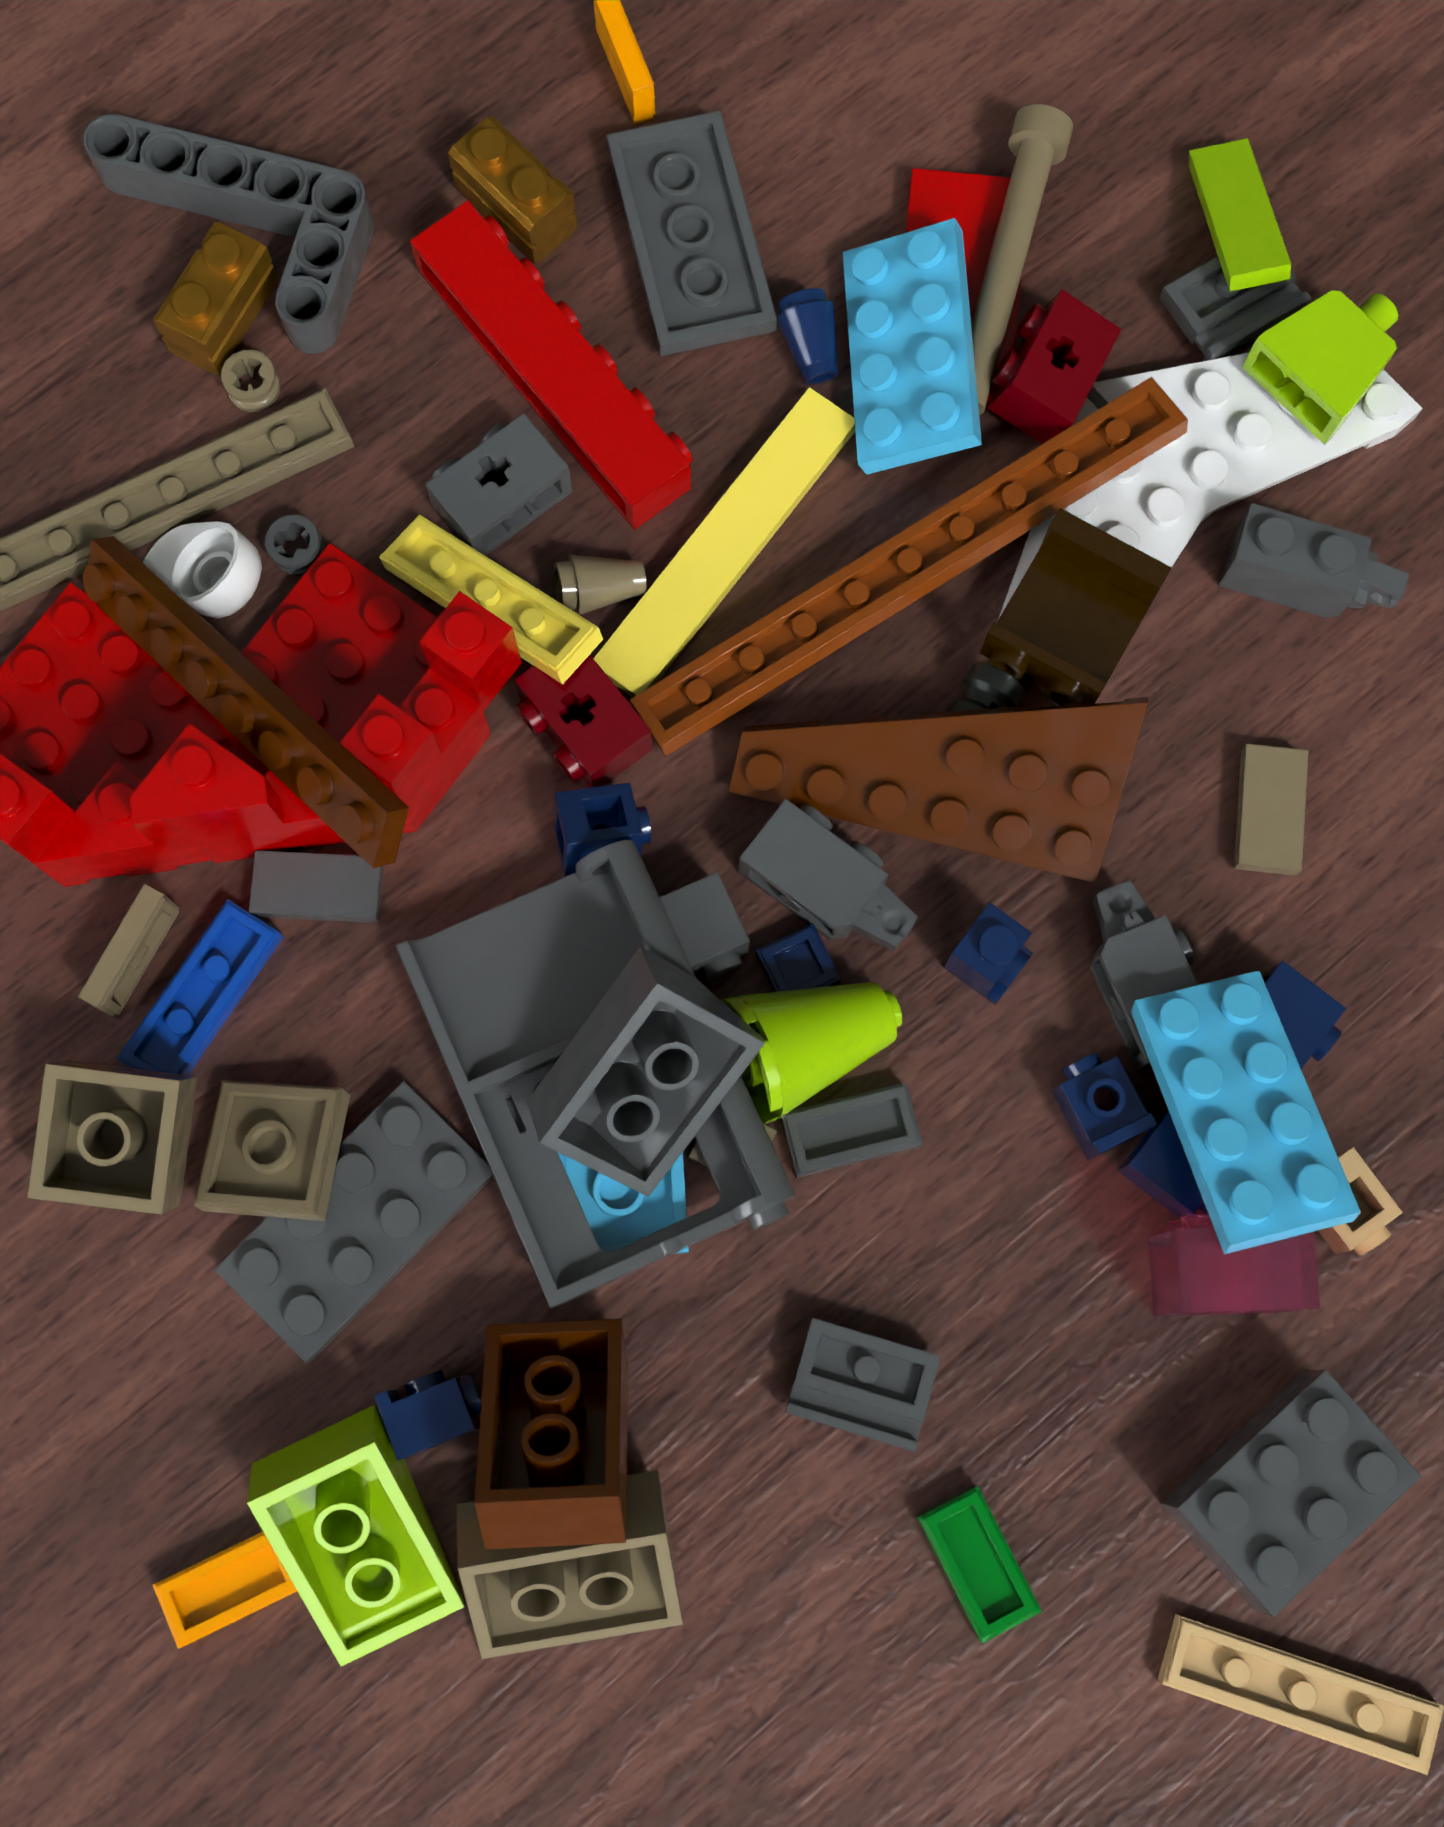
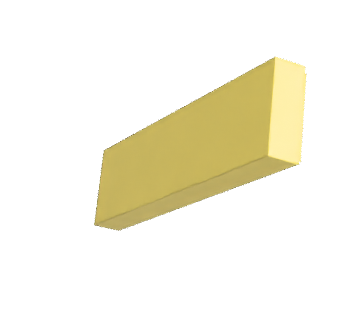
[379,514,603,684]

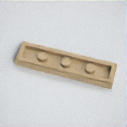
[1157,1614,1444,1775]

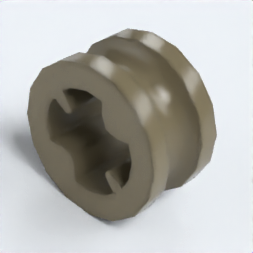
[221,350,281,412]

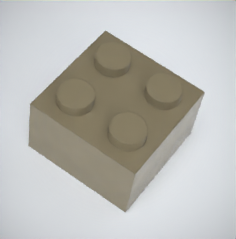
[27,1060,198,1215]

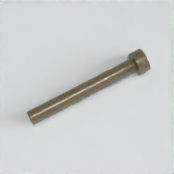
[971,104,1073,415]

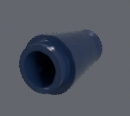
[777,288,839,385]

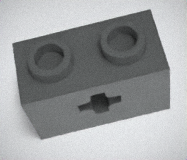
[425,413,573,556]

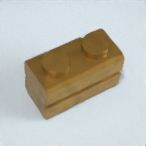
[448,116,577,264]
[153,222,279,376]

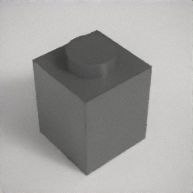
[660,872,750,980]

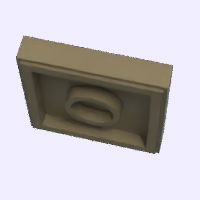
[194,1080,350,1221]

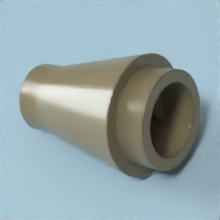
[553,554,646,615]

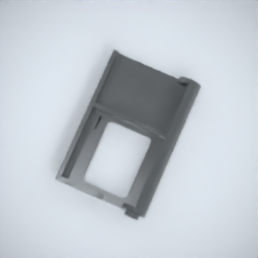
[395,840,796,1308]

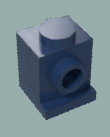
[553,782,651,877]
[944,902,1033,1005]
[1052,1053,1158,1160]
[374,1370,482,1461]

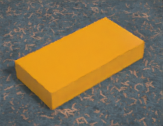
[593,0,655,125]
[153,1532,297,1649]

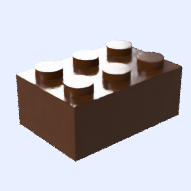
[474,1318,628,1549]

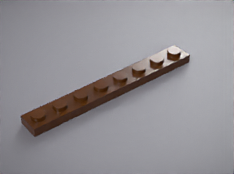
[83,536,409,869]

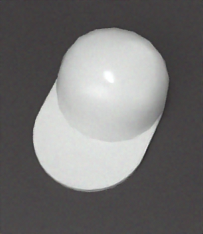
[143,521,262,619]

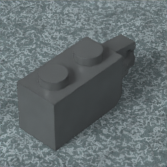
[1218,503,1409,617]
[739,799,918,952]
[1089,881,1198,1072]

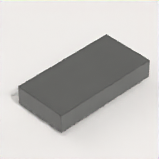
[249,851,384,923]
[781,1082,923,1178]

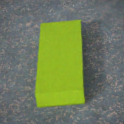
[1189,138,1291,292]

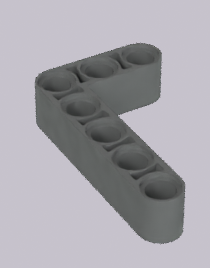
[83,114,374,354]

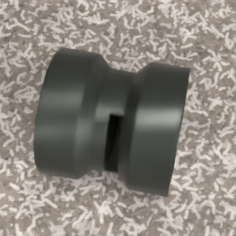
[945,663,1026,712]

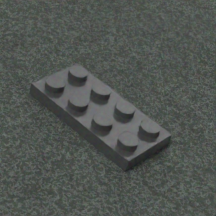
[606,110,777,356]
[214,1081,494,1363]

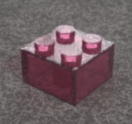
[1148,1215,1320,1317]

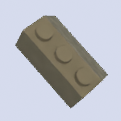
[456,1470,683,1659]

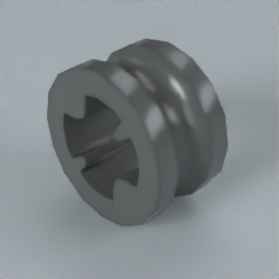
[265,515,326,575]

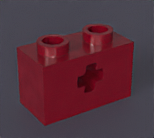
[987,289,1122,444]
[514,655,653,788]

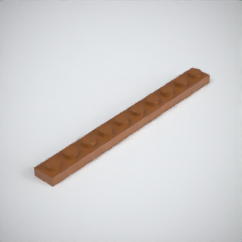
[630,377,1188,757]

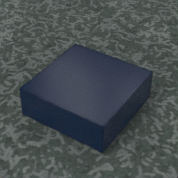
[756,923,841,992]

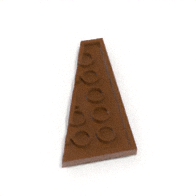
[728,697,1149,883]

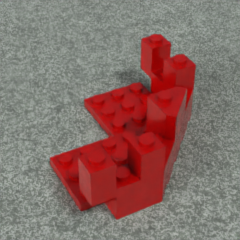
[0,543,522,887]

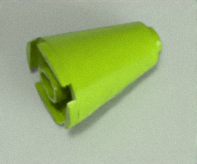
[721,982,902,1124]

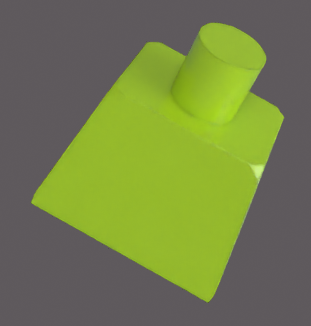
[1242,290,1398,445]

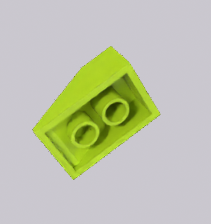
[247,1405,465,1667]

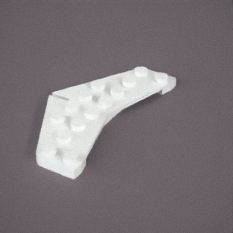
[998,353,1423,706]

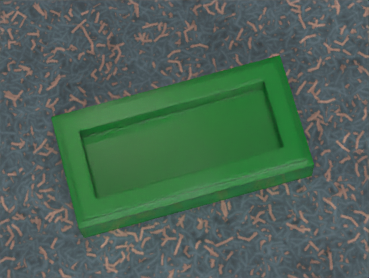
[917,1485,1042,1644]

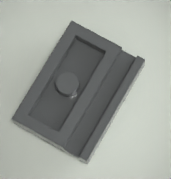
[1159,256,1312,361]
[785,1318,941,1452]

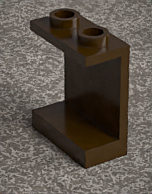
[980,508,1172,706]

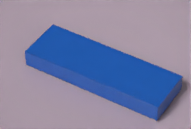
[116,899,284,1075]

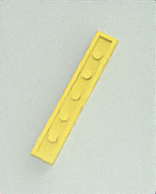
[593,387,855,698]

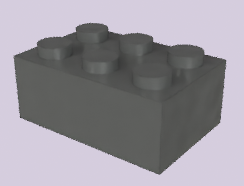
[1161,1370,1422,1618]

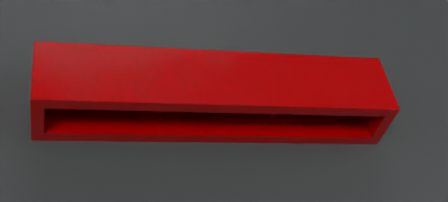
[410,200,693,530]

